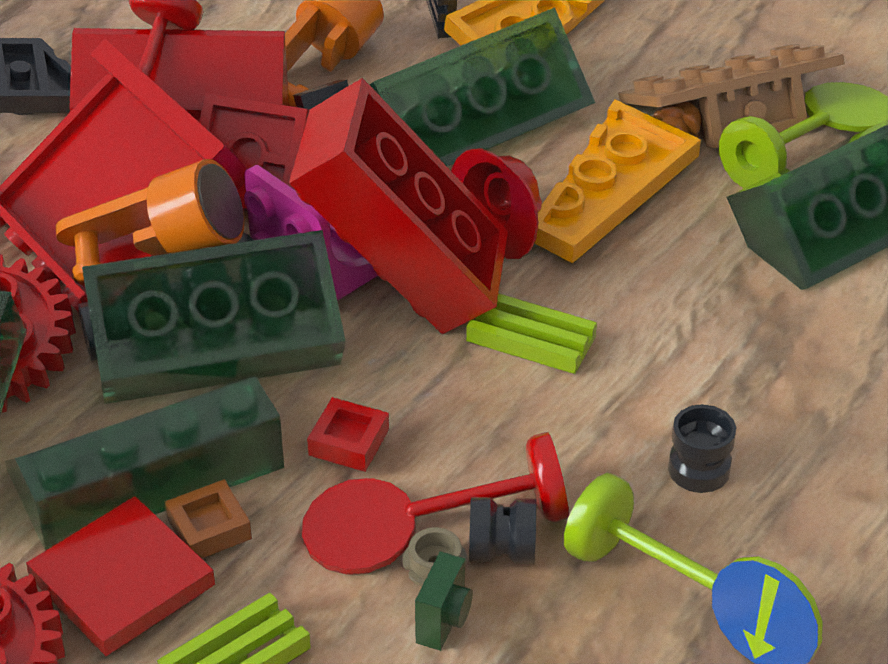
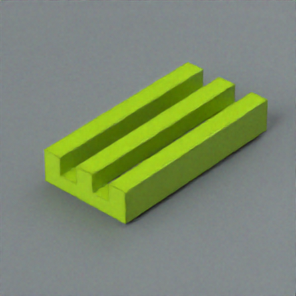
[466,294,597,374]
[157,592,311,664]

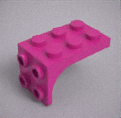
[244,165,378,308]

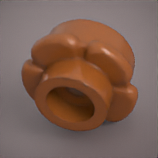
[652,101,702,138]

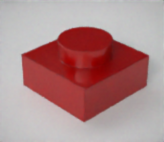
[307,397,389,472]

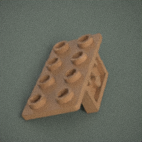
[618,44,845,148]

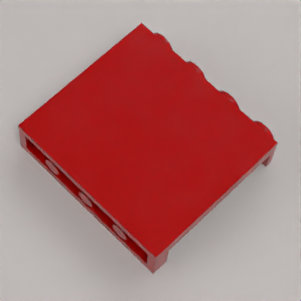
[0,39,248,312]

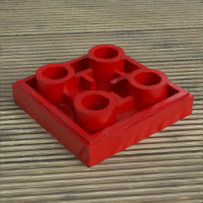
[26,496,215,656]

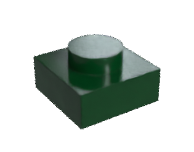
[415,551,473,651]

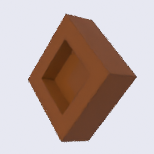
[165,479,252,558]

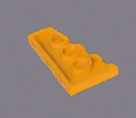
[444,0,605,87]
[534,99,701,263]

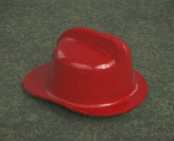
[451,148,542,259]

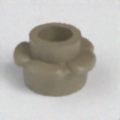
[403,527,468,586]

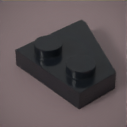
[0,38,71,115]

